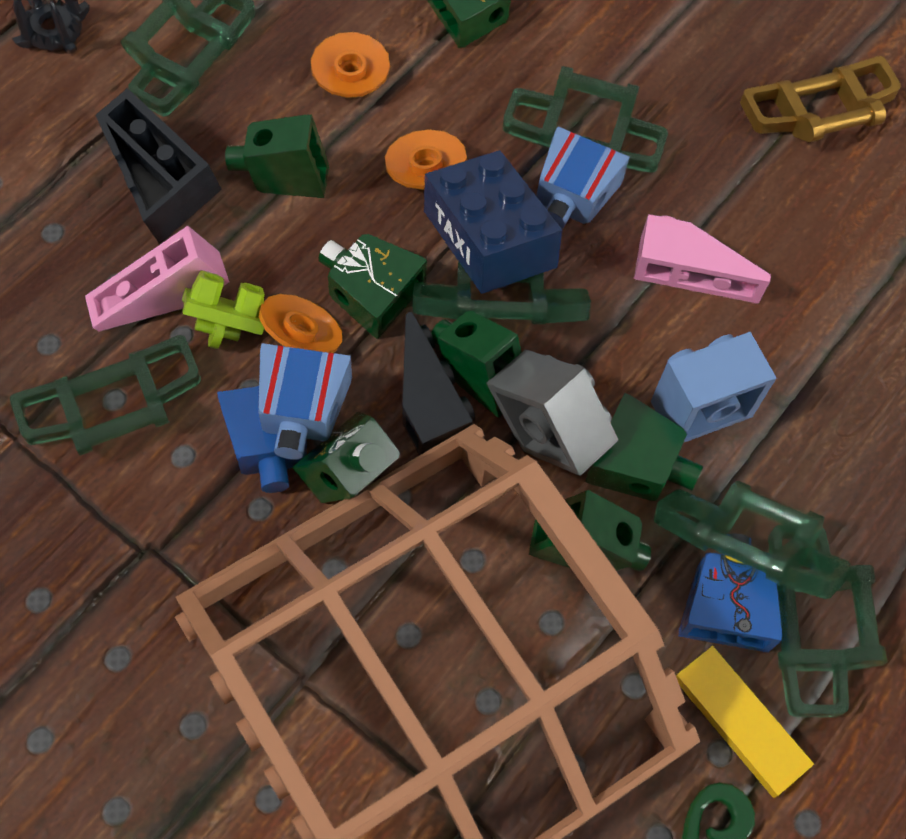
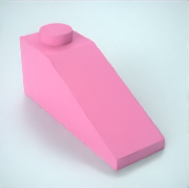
[634,214,771,304]
[85,226,229,332]

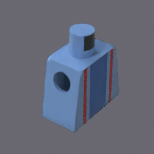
[537,127,629,229]
[259,343,352,459]

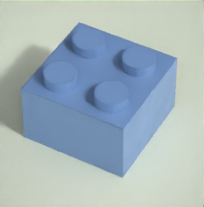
[651,332,776,442]

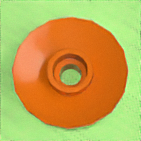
[311,32,390,98]
[385,129,467,190]
[259,294,342,353]

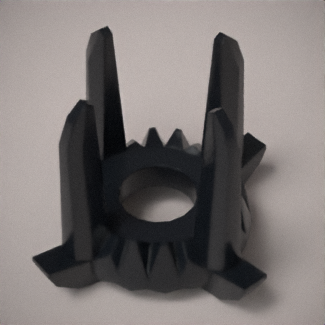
[12,0,90,54]

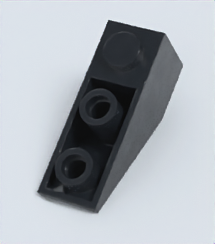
[402,312,476,456]

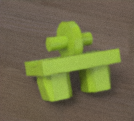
[182,270,264,349]

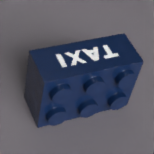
[424,150,563,294]

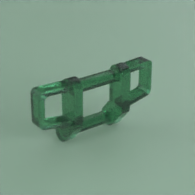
[121,0,255,116]
[502,65,668,173]
[412,261,591,325]
[10,335,201,456]
[653,480,851,599]
[768,525,888,717]

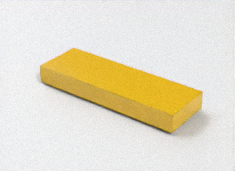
[676,646,814,798]

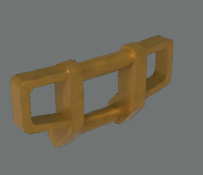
[740,56,901,142]

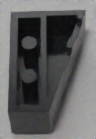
[96,88,222,245]

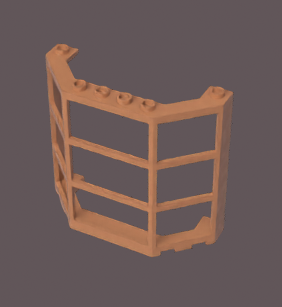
[175,424,700,839]

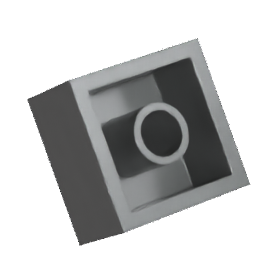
[486,349,618,476]

